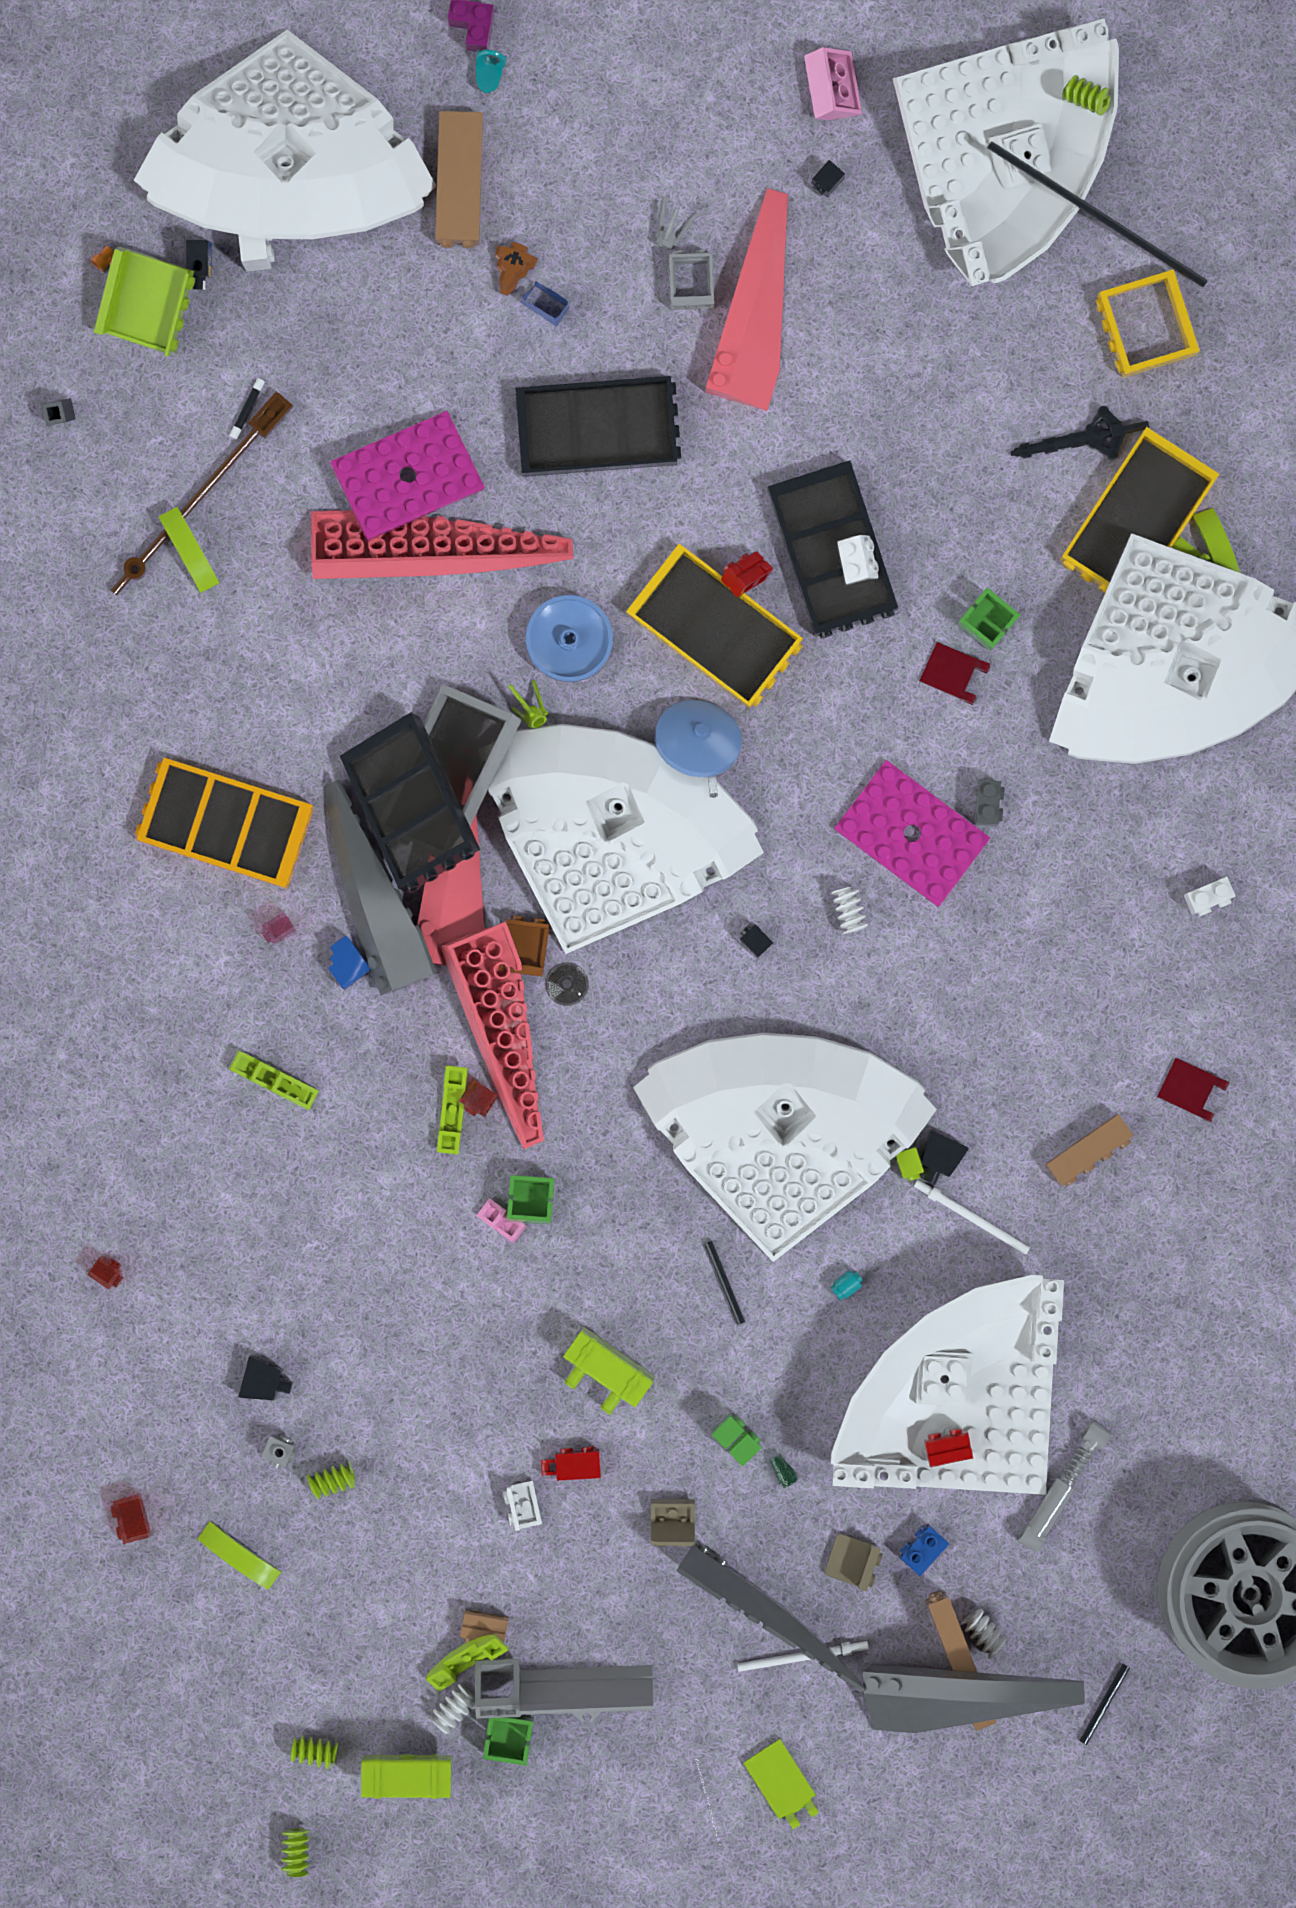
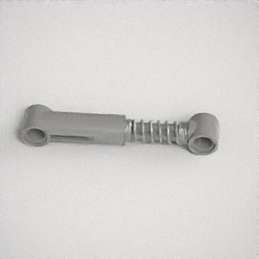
[1017,1420,1112,1553]

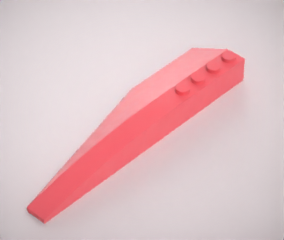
[311,510,573,579]

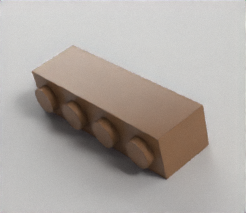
[1045,1114,1134,1187]

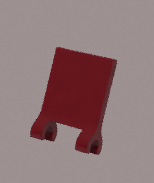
[919,642,991,705]
[1157,1058,1230,1123]

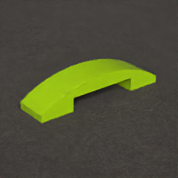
[158,507,219,593]
[1193,508,1240,573]
[437,1065,468,1155]
[198,1521,281,1590]
[425,1635,509,1692]

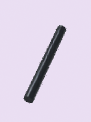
[704,1241,745,1325]
[1079,1664,1130,1745]

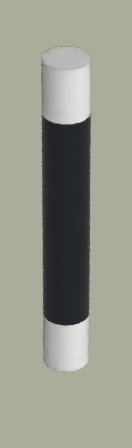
[229,378,265,440]

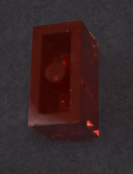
[111,1493,152,1544]

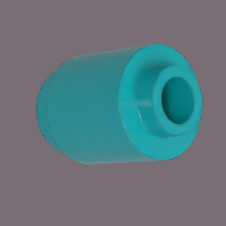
[830,1270,863,1301]

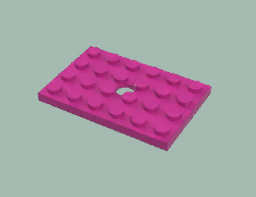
[330,411,485,541]
[834,760,990,907]

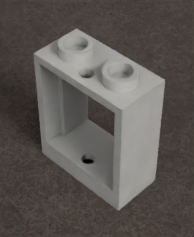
[669,250,714,310]
[475,1658,521,1719]

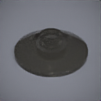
[545,962,589,1006]

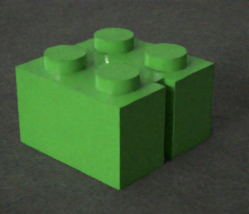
[957,588,1020,652]
[507,1175,555,1225]
[711,1413,761,1467]
[483,1715,534,1766]

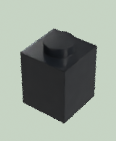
[811,160,845,198]
[41,398,76,426]
[739,924,773,959]

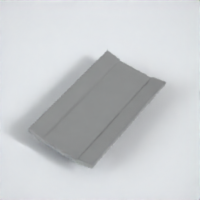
[519,1665,653,1722]

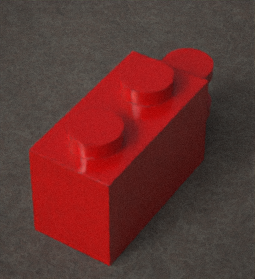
[540,1446,601,1481]

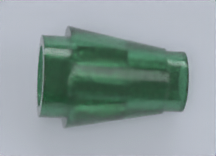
[770,1454,799,1489]

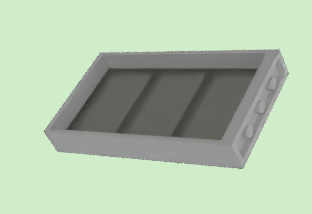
[378,684,521,858]

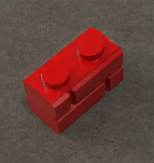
[721,551,773,597]
[924,1428,973,1468]

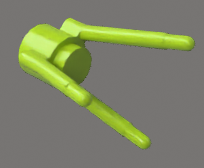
[509,680,548,728]

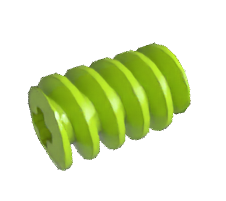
[1062,75,1111,116]
[307,1461,355,1499]
[290,1735,339,1769]
[281,1828,310,1877]

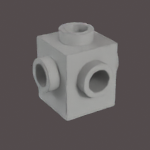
[261,1435,297,1469]

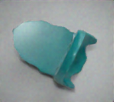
[475,49,507,94]

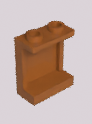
[499,916,550,977]

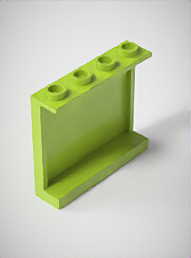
[94,247,195,357]

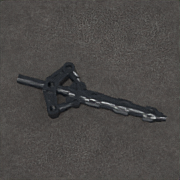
[1010,406,1149,461]

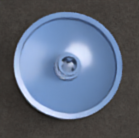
[526,595,613,682]
[655,700,742,777]

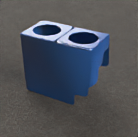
[522,281,569,327]
[329,935,371,990]

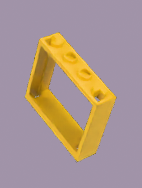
[1095,269,1200,378]

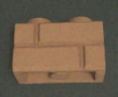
[460,1609,509,1643]

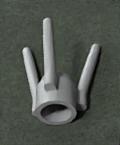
[655,197,696,250]

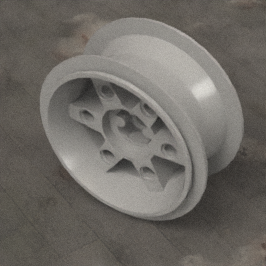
[1157,1501,1296,1689]

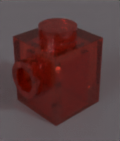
[459,1079,499,1117]
[87,1256,124,1290]

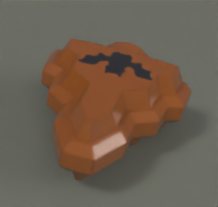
[495,242,538,296]

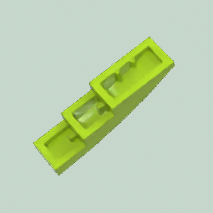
[228,1050,319,1110]

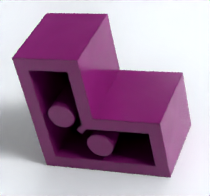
[448,0,495,52]

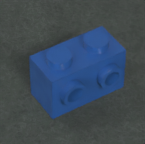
[899,1524,949,1576]

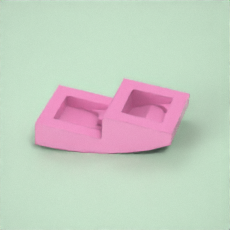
[476,1198,527,1243]

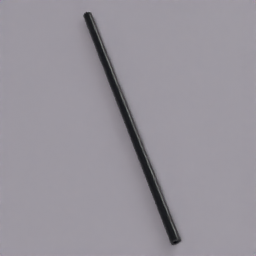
[987,141,1208,287]

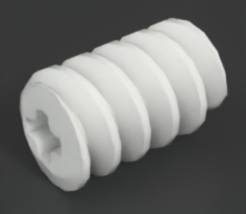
[831,887,868,935]
[960,1609,1007,1659]
[430,1684,475,1734]

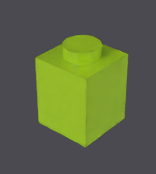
[895,1147,924,1182]

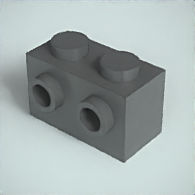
[974,779,1005,827]

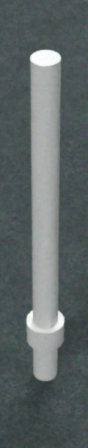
[914,1179,1030,1255]
[737,1641,869,1672]

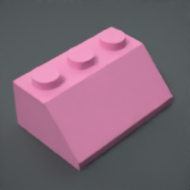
[804,47,862,120]

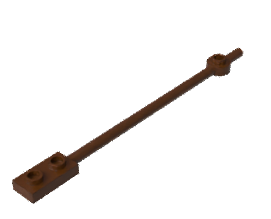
[111,391,294,596]

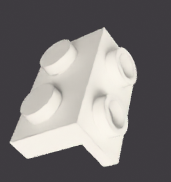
[837,535,878,584]
[503,1480,542,1531]

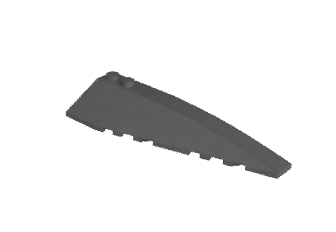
[324,780,436,996]
[676,1543,865,1692]
[863,1664,1085,1733]

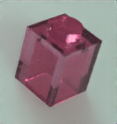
[262,912,297,945]

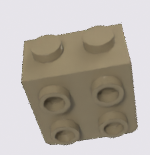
[651,1499,695,1547]
[825,1534,883,1592]

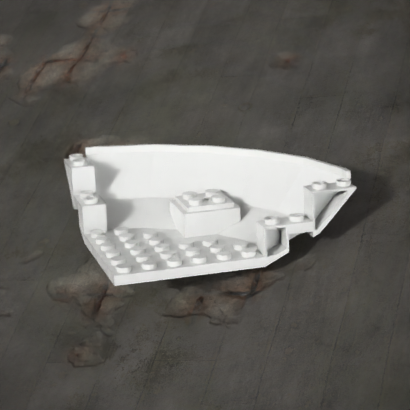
[893,18,1119,286]
[134,30,437,239]
[1049,533,1296,764]
[479,724,764,954]
[633,1033,937,1262]
[831,1275,1064,1495]

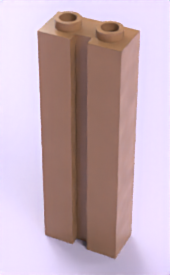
[435,111,483,248]
[925,1590,996,1731]

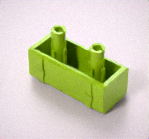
[563,1326,655,1415]
[361,1754,452,1799]

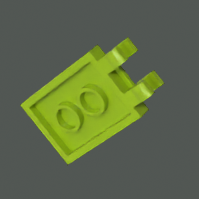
[743,1738,819,1830]

